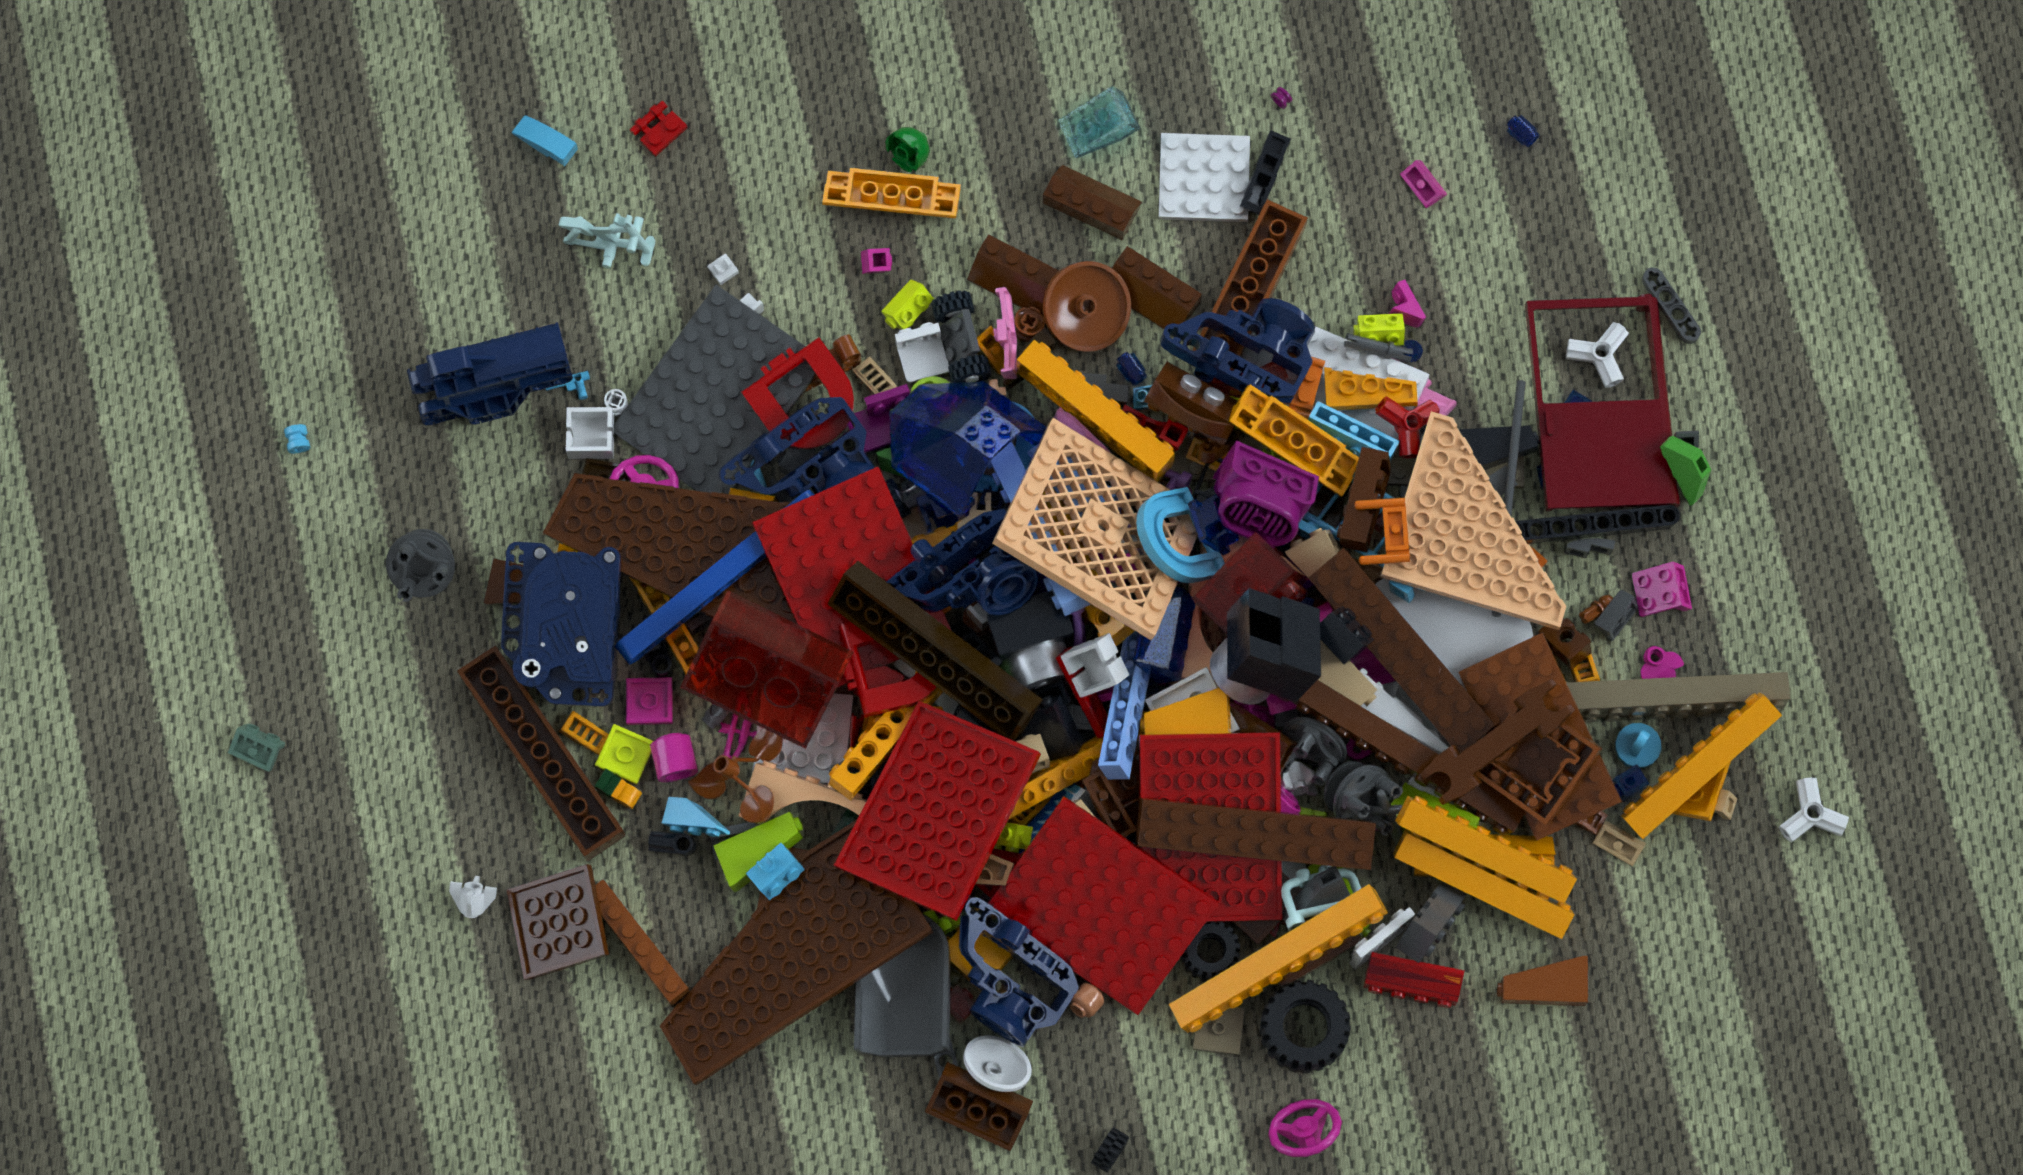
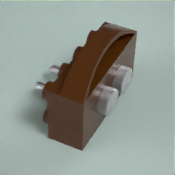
[1144,361,1238,446]

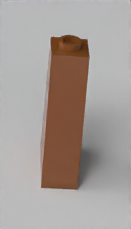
[1497,956,1588,1006]

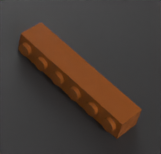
[595,879,690,1007]

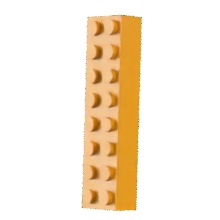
[1017,340,1175,482]

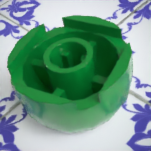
[885,127,930,172]

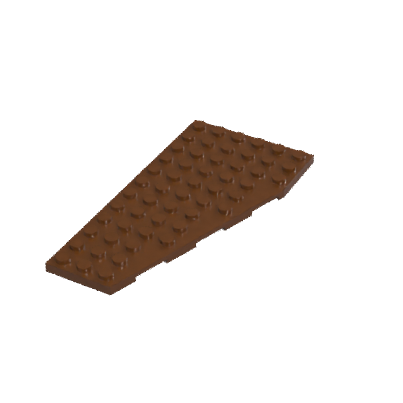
[543,473,800,655]
[660,820,934,1085]

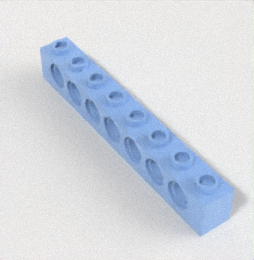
[1098,606,1159,780]

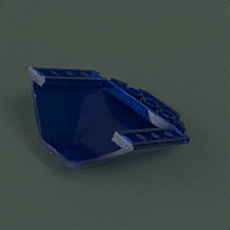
[889,381,1047,518]

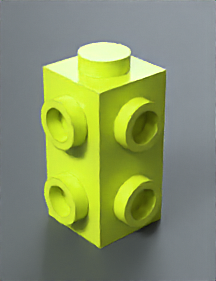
[881,279,934,330]
[1353,313,1405,346]
[994,822,1033,853]

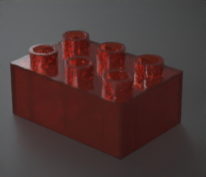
[680,590,853,749]

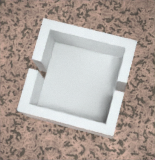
[566,407,614,459]
[1060,633,1129,698]

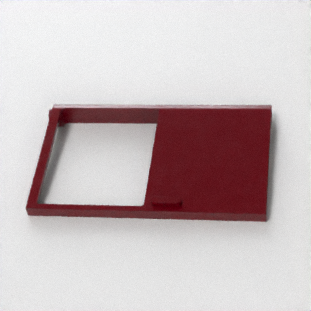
[1525,294,1680,511]

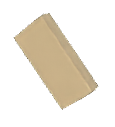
[1592,820,1646,866]

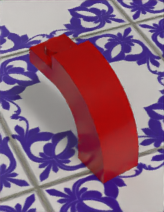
[1122,404,1188,452]

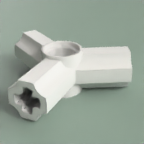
[1566,322,1629,388]
[1779,777,1849,843]

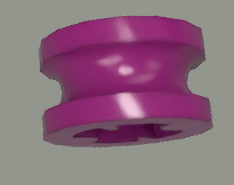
[1270,87,1292,109]

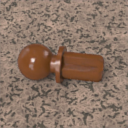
[1579,595,1613,624]

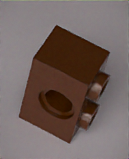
[1538,618,1592,670]

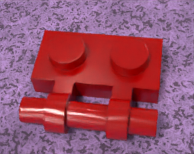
[629,101,688,157]

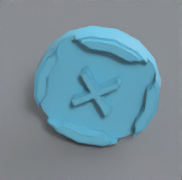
[1615,723,1661,769]

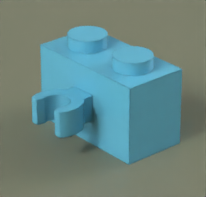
[746,843,805,900]

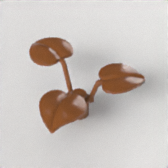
[688,721,783,823]

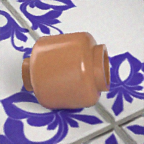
[1070,983,1104,1018]

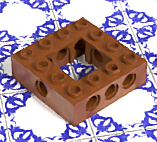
[1476,705,1603,825]

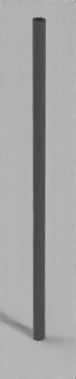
[1491,380,1526,617]

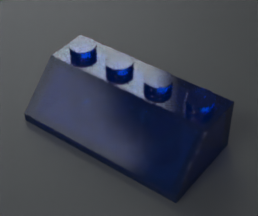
[1133,587,1196,684]

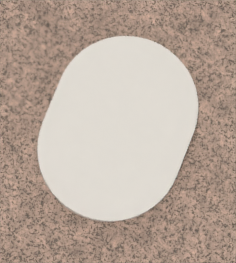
[1376,578,1533,696]

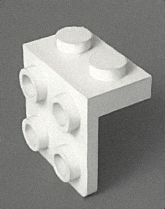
[895,322,949,383]

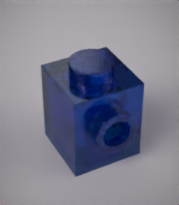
[1612,765,1650,802]

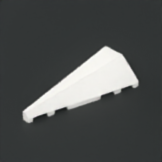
[1360,668,1449,754]

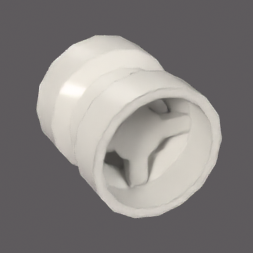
[604,389,628,417]

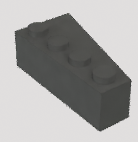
[1395,881,1467,963]

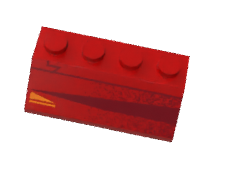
[1363,952,1465,1008]

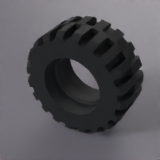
[1260,980,1351,1073]

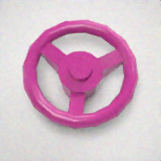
[609,455,679,488]
[1268,1099,1342,1157]

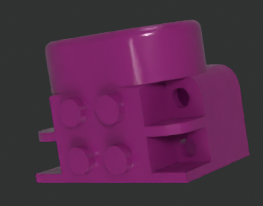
[1213,441,1319,546]

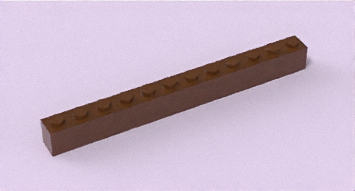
[1277,680,1525,835]

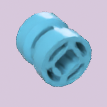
[284,424,310,454]

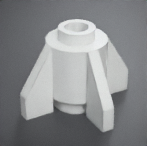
[1281,761,1318,796]
[449,876,497,918]

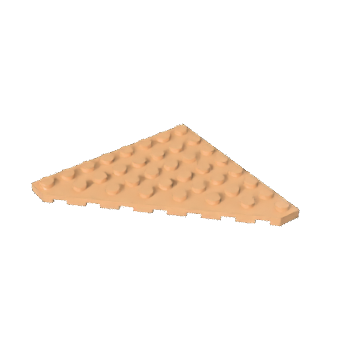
[1381,411,1566,630]

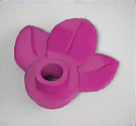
[1640,646,1684,679]

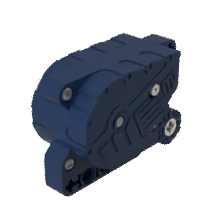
[501,542,621,707]

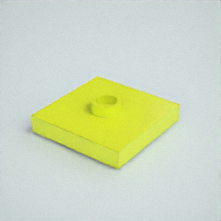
[595,724,653,785]

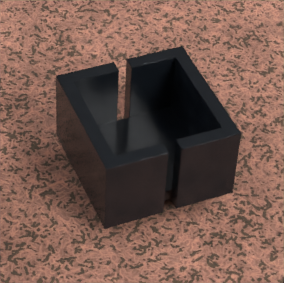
[1320,606,1374,665]

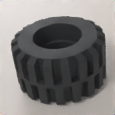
[1181,921,1240,982]

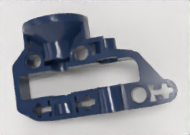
[1160,298,1315,405]
[718,397,876,498]
[886,509,1038,615]
[959,896,1079,1047]

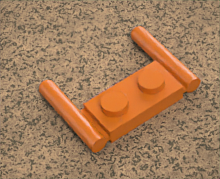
[1288,352,1325,420]
[1354,498,1410,565]

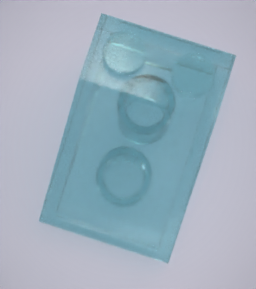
[1058,86,1141,158]

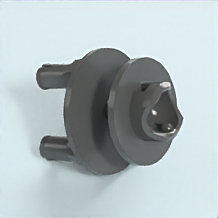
[386,529,455,602]
[1282,711,1350,786]
[1324,761,1403,836]

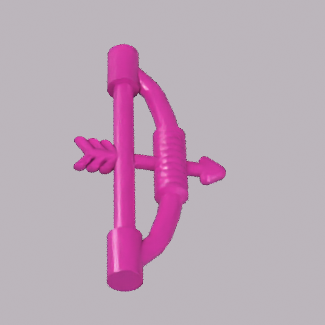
[718,692,757,759]

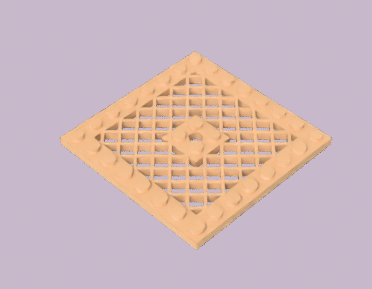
[992,418,1207,640]

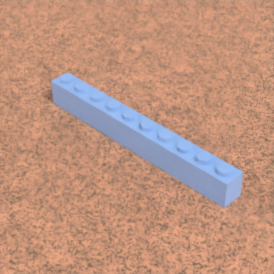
[975,418,1090,616]

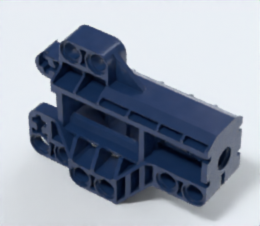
[407,322,573,425]

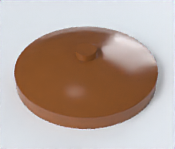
[1043,261,1131,352]

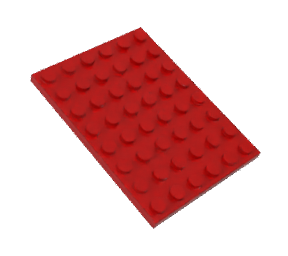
[752,466,952,691]
[834,701,1041,921]
[1139,732,1282,921]
[988,796,1219,1015]

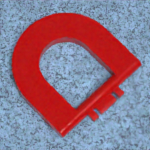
[741,337,854,449]
[839,622,938,717]

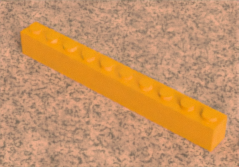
[1169,884,1388,1033]

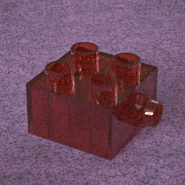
[1191,532,1309,634]

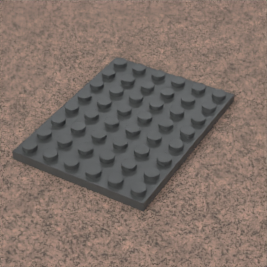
[614,285,816,494]

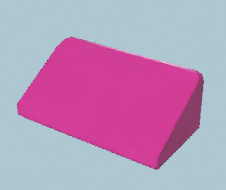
[1400,160,1447,208]

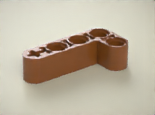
[803,334,862,393]

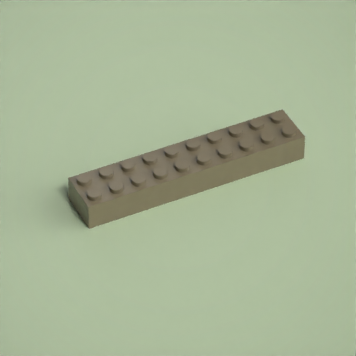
[1567,672,1790,723]

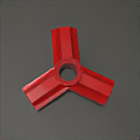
[1375,396,1440,459]

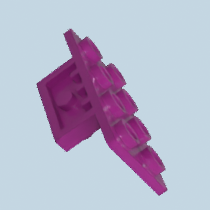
[848,384,931,453]

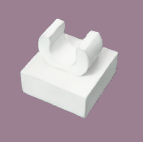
[707,253,739,285]

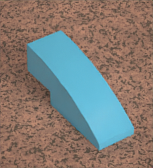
[512,116,578,166]

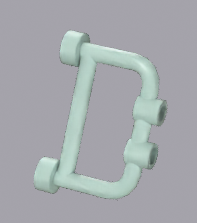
[1281,865,1361,932]

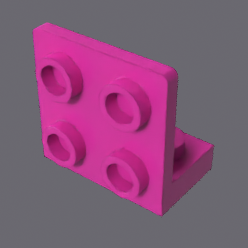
[1632,562,1692,617]

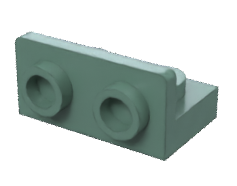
[228,724,285,772]

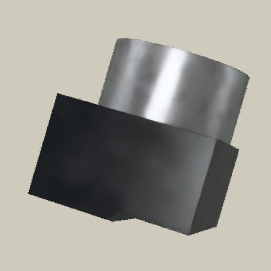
[1210,588,1321,704]
[986,591,1074,693]

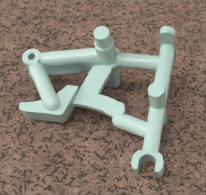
[559,213,655,269]

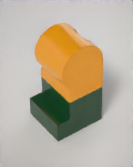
[595,769,642,809]

